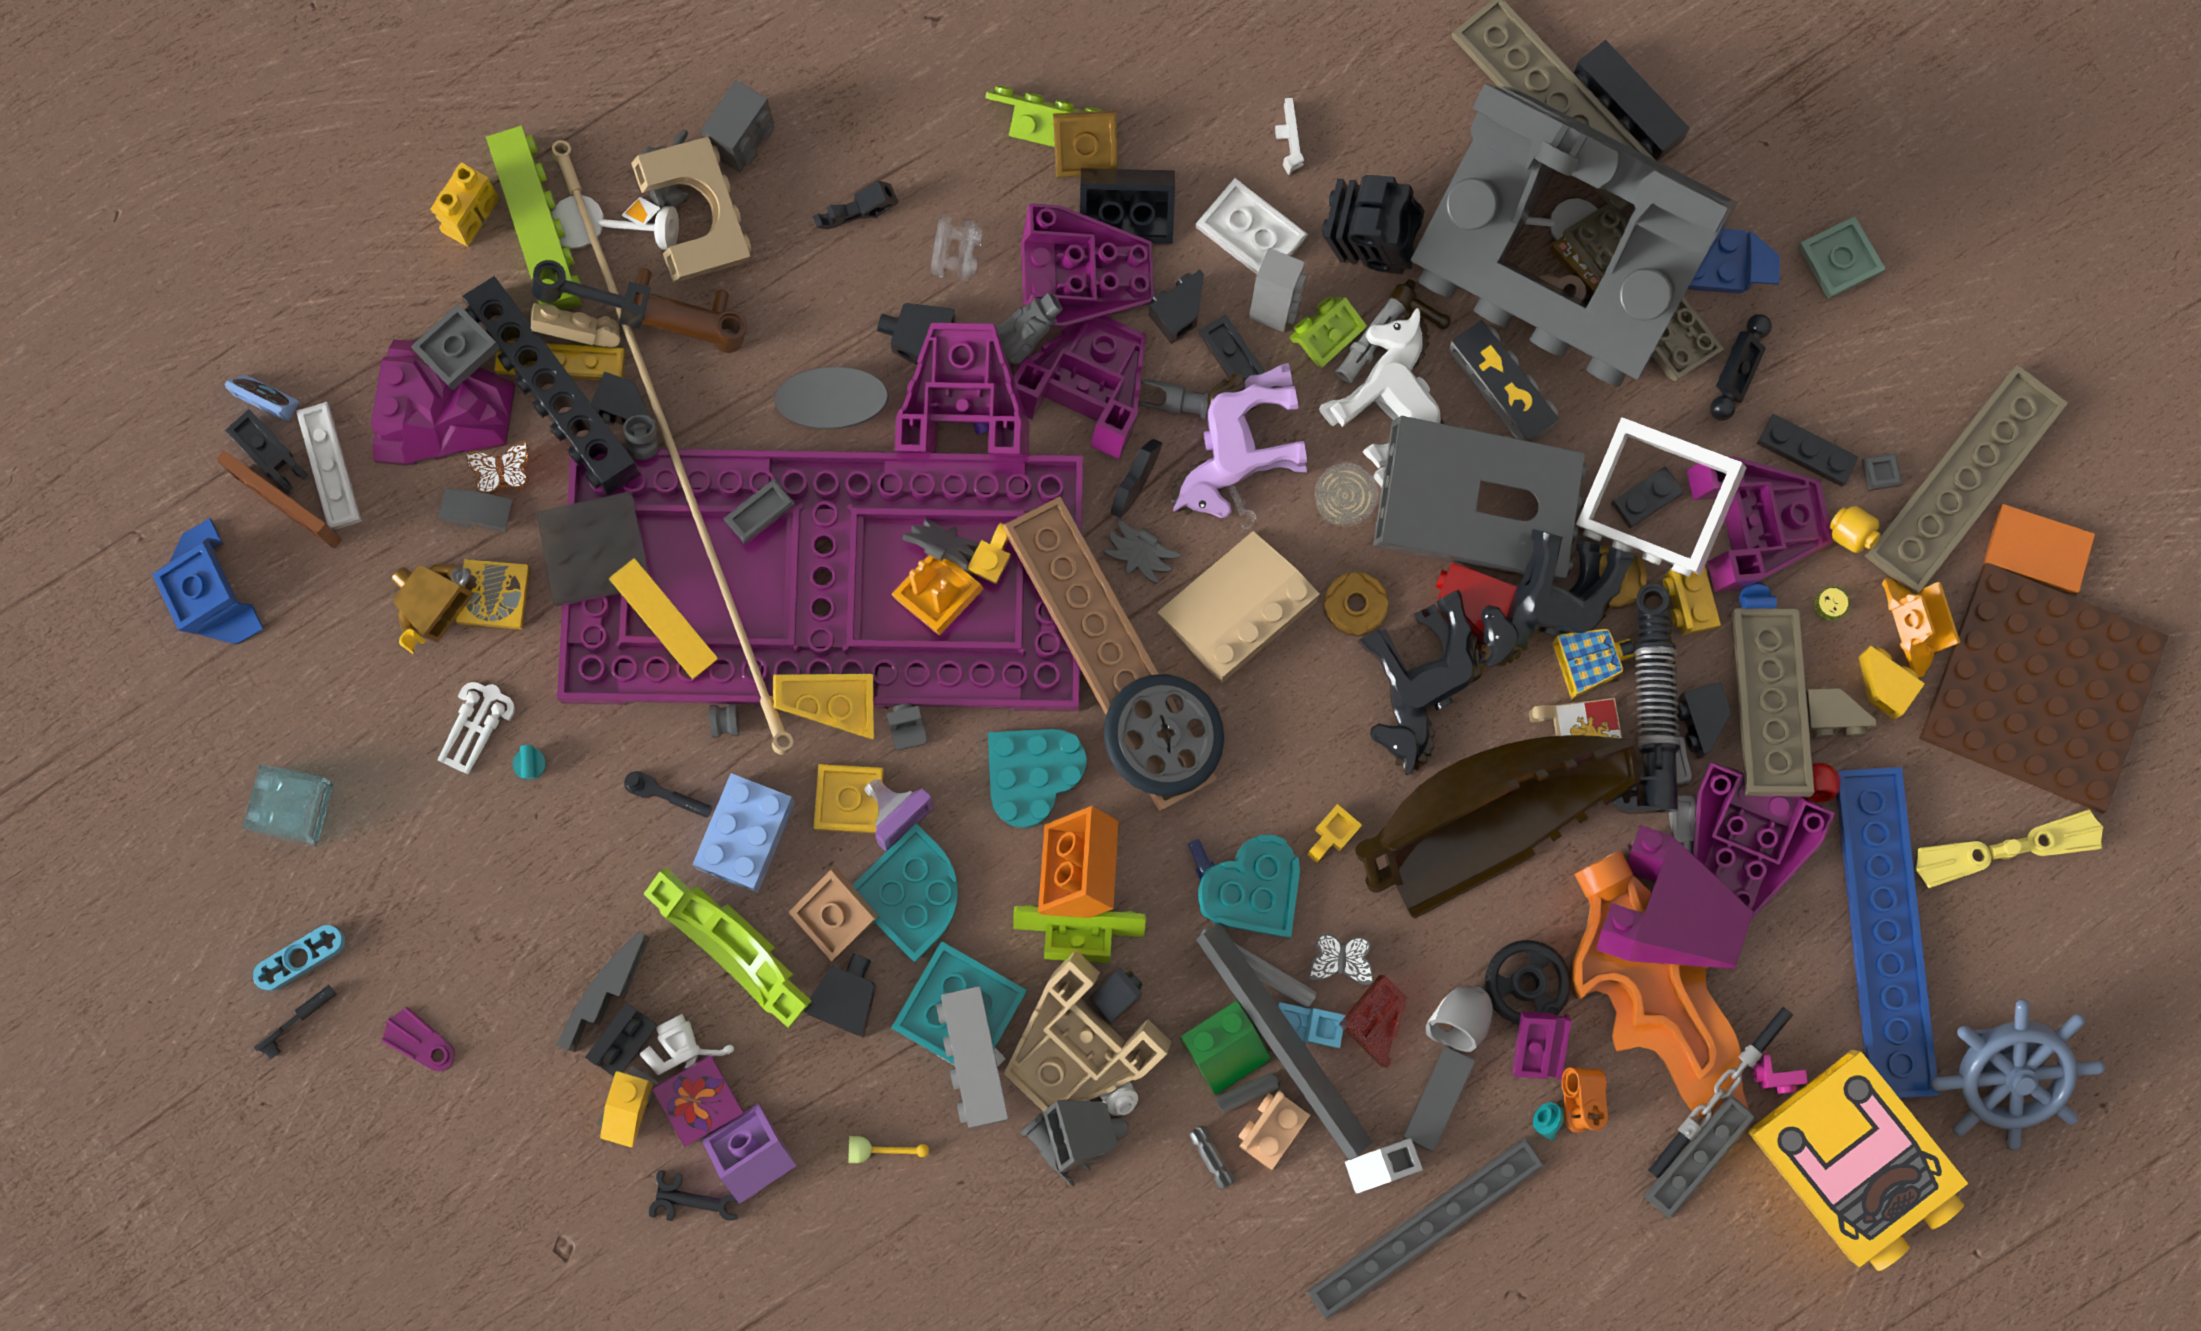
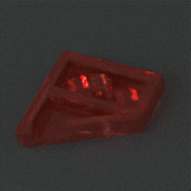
[1339,975,1407,1068]

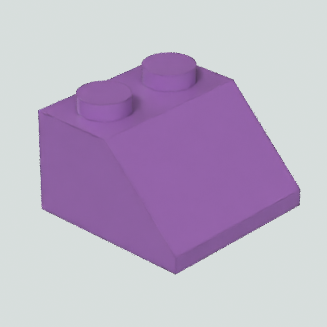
[702,1103,796,1204]

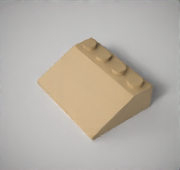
[1157,531,1320,685]

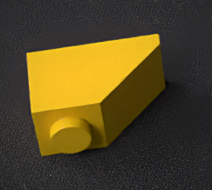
[600,1071,654,1148]

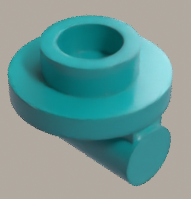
[513,745,546,780]
[1533,1102,1564,1141]

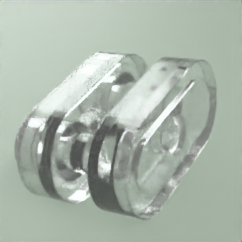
[931,215,983,282]

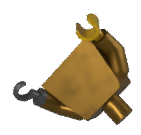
[392,564,474,654]

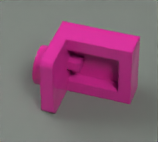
[1752,1054,1808,1094]

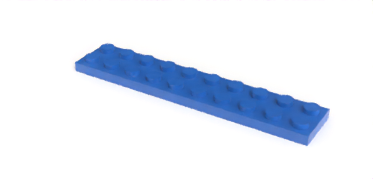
[1836,767,1939,1098]

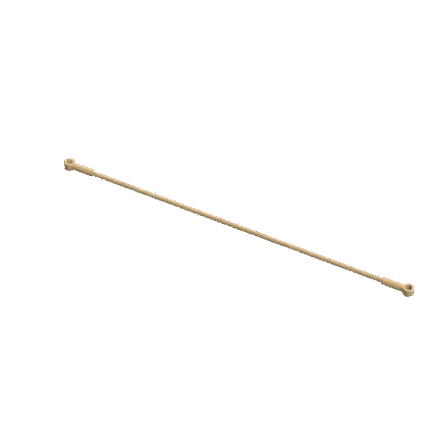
[551,140,793,755]

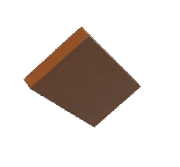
[217,450,342,548]

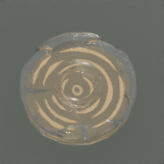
[1314,462,1378,527]

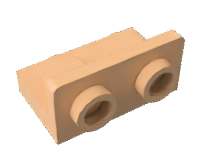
[1238,1091,1311,1170]

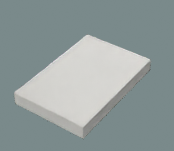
[1196,178,1308,275]

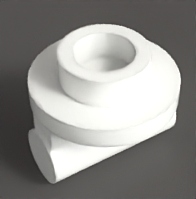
[1100,1082,1138,1116]

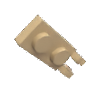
[530,303,621,348]

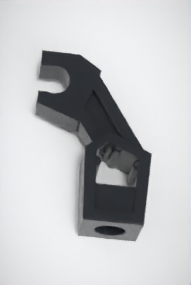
[813,180,898,229]

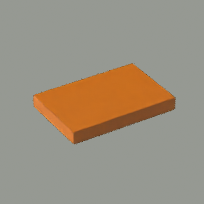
[1983,504,2095,595]

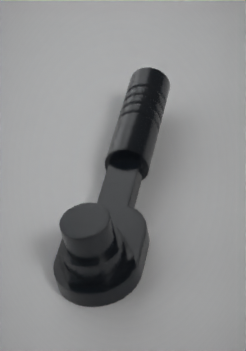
[624,771,712,818]
[254,984,337,1060]

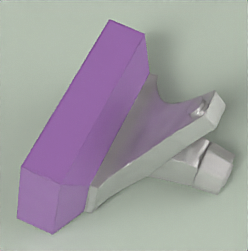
[864,778,934,852]

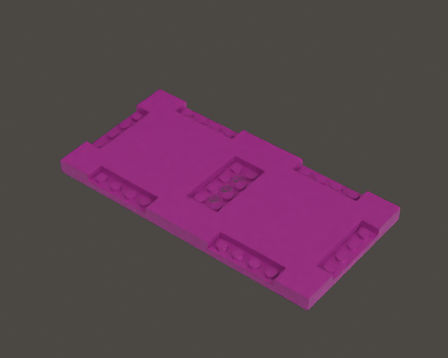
[557,448,1083,712]

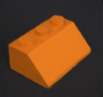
[1038,806,1119,918]

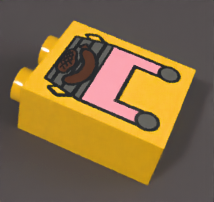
[1747,1049,1968,1271]

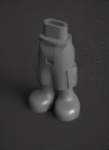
[996,291,1063,365]

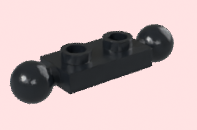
[1710,314,1772,421]

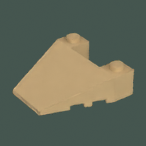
[1004,950,1172,1112]

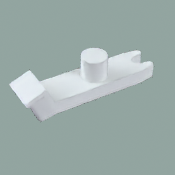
[1275,98,1304,176]

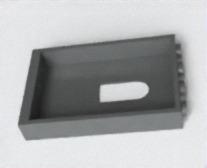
[1373,415,1587,582]

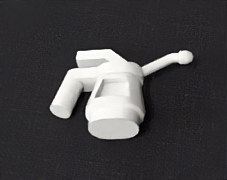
[640,1014,734,1075]

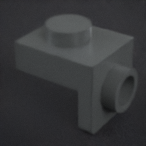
[887,703,927,751]

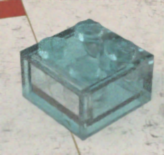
[242,764,334,847]

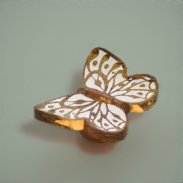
[466,441,529,494]

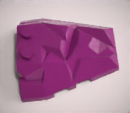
[371,339,516,466]

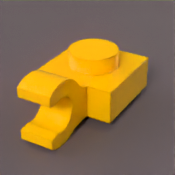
[967,523,1011,585]
[1307,804,1362,863]

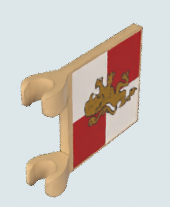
[1529,698,1622,738]

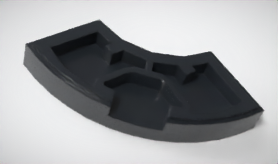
[1111,439,1163,518]

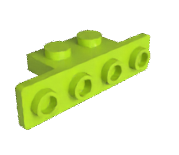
[985,85,1103,147]
[1013,905,1146,963]

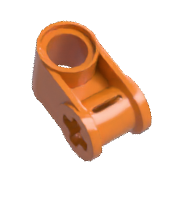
[1561,1067,1608,1133]

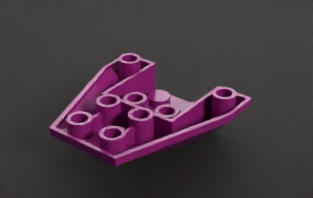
[1021,203,1154,328]
[1693,762,1835,920]

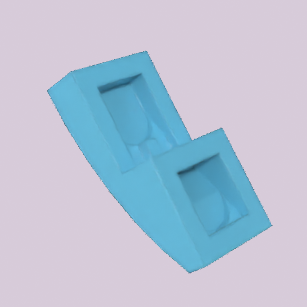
[1276,1002,1346,1048]

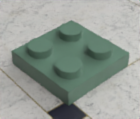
[1798,216,1886,300]

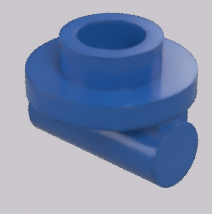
[1739,582,1777,609]

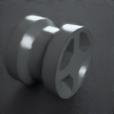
[709,703,740,738]

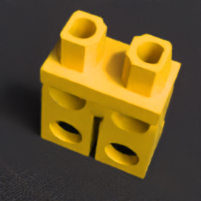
[430,162,500,247]

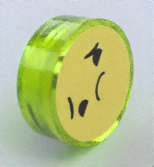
[1815,587,1850,620]

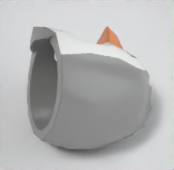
[1426,985,1494,1052]

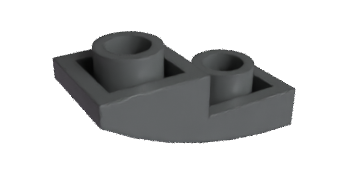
[438,489,512,533]

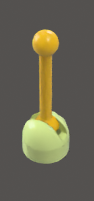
[848,1136,929,1163]

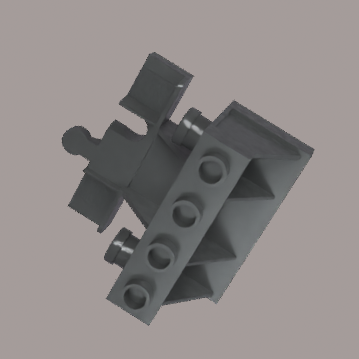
[1410,84,1738,387]

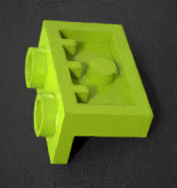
[1289,296,1368,367]

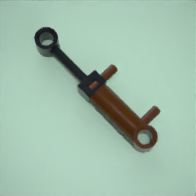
[531,260,747,353]

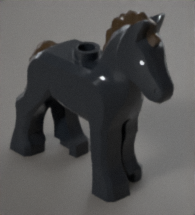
[1479,529,1635,667]
[1357,590,1484,775]

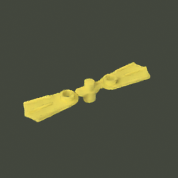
[1915,809,2104,888]

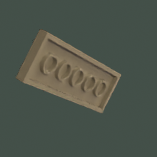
[1732,608,1814,797]

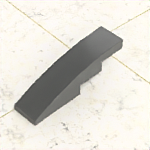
[556,932,649,1052]

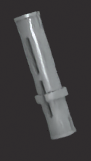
[1335,298,1405,383]

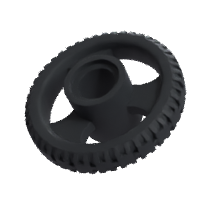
[1485,940,1571,1025]

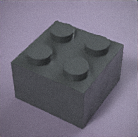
[701,80,774,172]

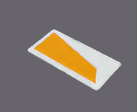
[622,197,661,227]

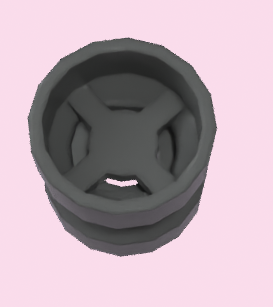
[623,415,659,460]

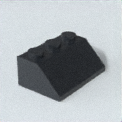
[1080,168,1175,244]

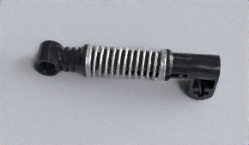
[1612,583,1681,814]

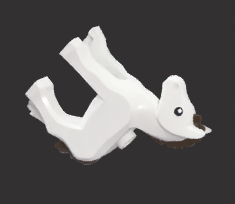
[1319,308,1444,488]

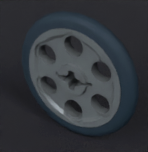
[1104,674,1225,796]

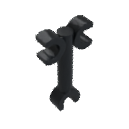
[649,1170,738,1221]

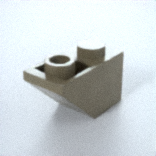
[1806,688,1876,738]

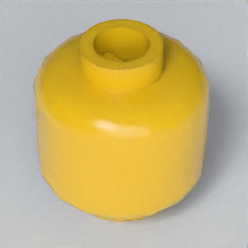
[1830,506,1881,553]

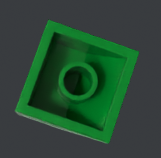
[1179,1000,1271,1095]

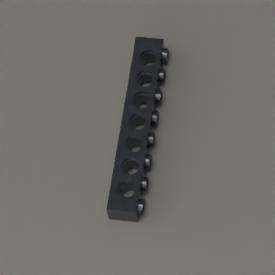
[462,276,639,496]

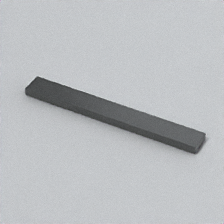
[1196,923,1372,1161]
[1306,1137,1545,1320]

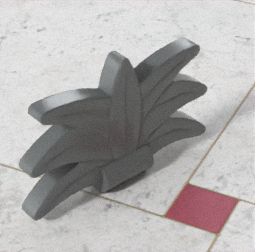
[1104,517,1181,584]
[903,518,979,571]

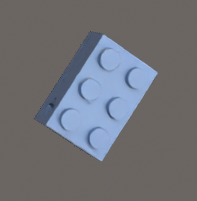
[692,773,795,893]

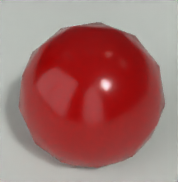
[1805,763,1841,803]

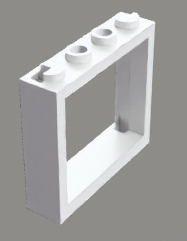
[1576,417,1747,577]

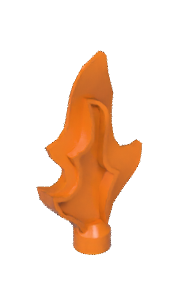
[1570,850,1750,1119]

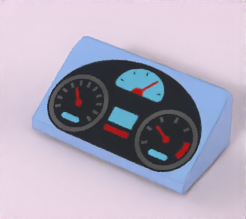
[224,375,299,421]

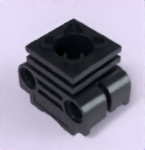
[1322,175,1425,274]

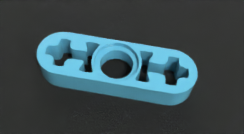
[253,925,345,991]

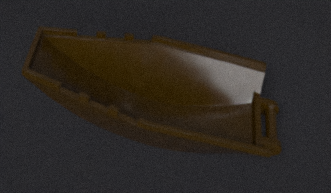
[1355,735,1640,918]

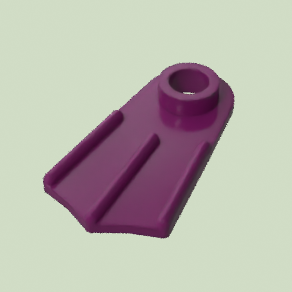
[382,1007,455,1071]

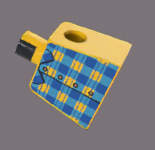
[1552,629,1635,700]

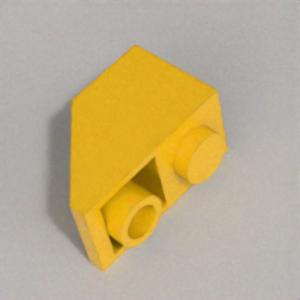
[1858,646,1925,720]

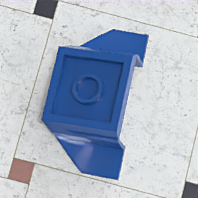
[1688,229,1780,294]
[152,518,264,644]

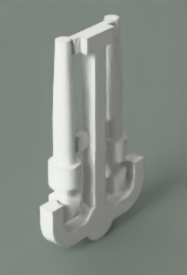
[438,682,515,774]

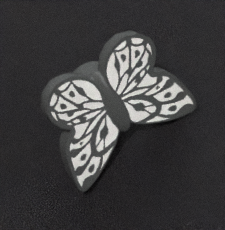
[1309,934,1373,986]

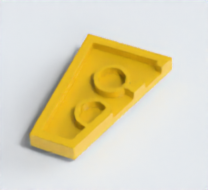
[773,674,874,739]

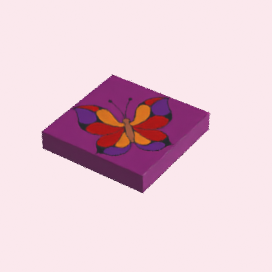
[652,1054,744,1147]

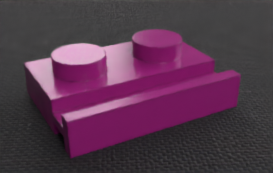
[1512,1011,1572,1080]

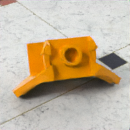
[1882,578,1960,677]

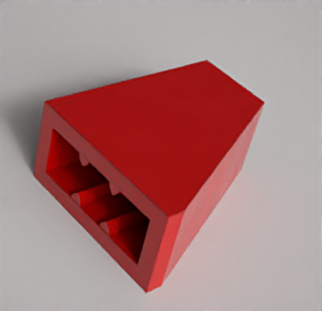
[1435,562,1517,645]

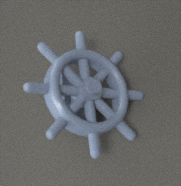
[1932,999,2105,1150]

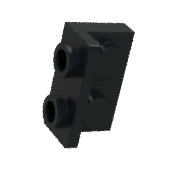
[585,1003,657,1077]

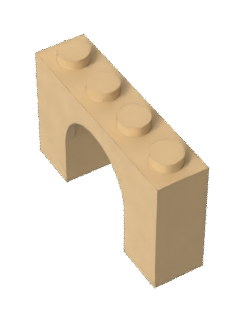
[631,136,751,283]

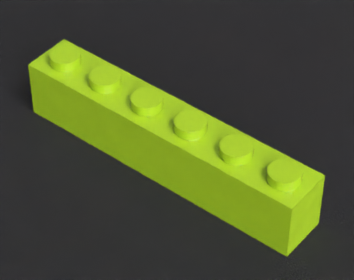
[486,125,582,311]

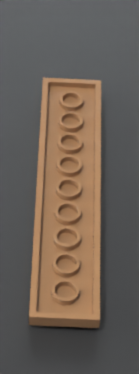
[1003,497,1217,812]

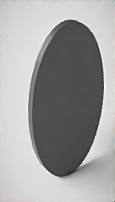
[775,367,889,429]

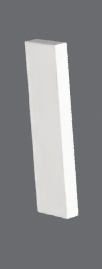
[296,402,362,530]

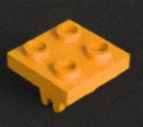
[892,555,983,636]

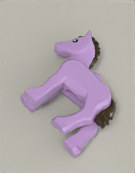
[1171,363,1307,518]

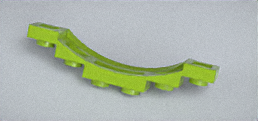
[644,867,812,1028]

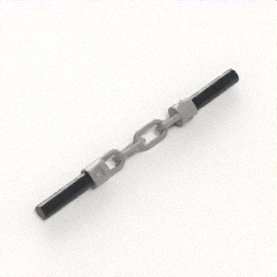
[1648,1007,1793,1178]

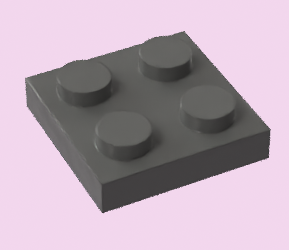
[411,304,500,391]

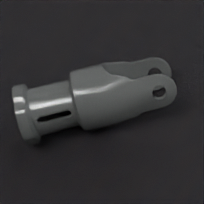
[1138,379,1210,419]
[1020,1113,1091,1186]

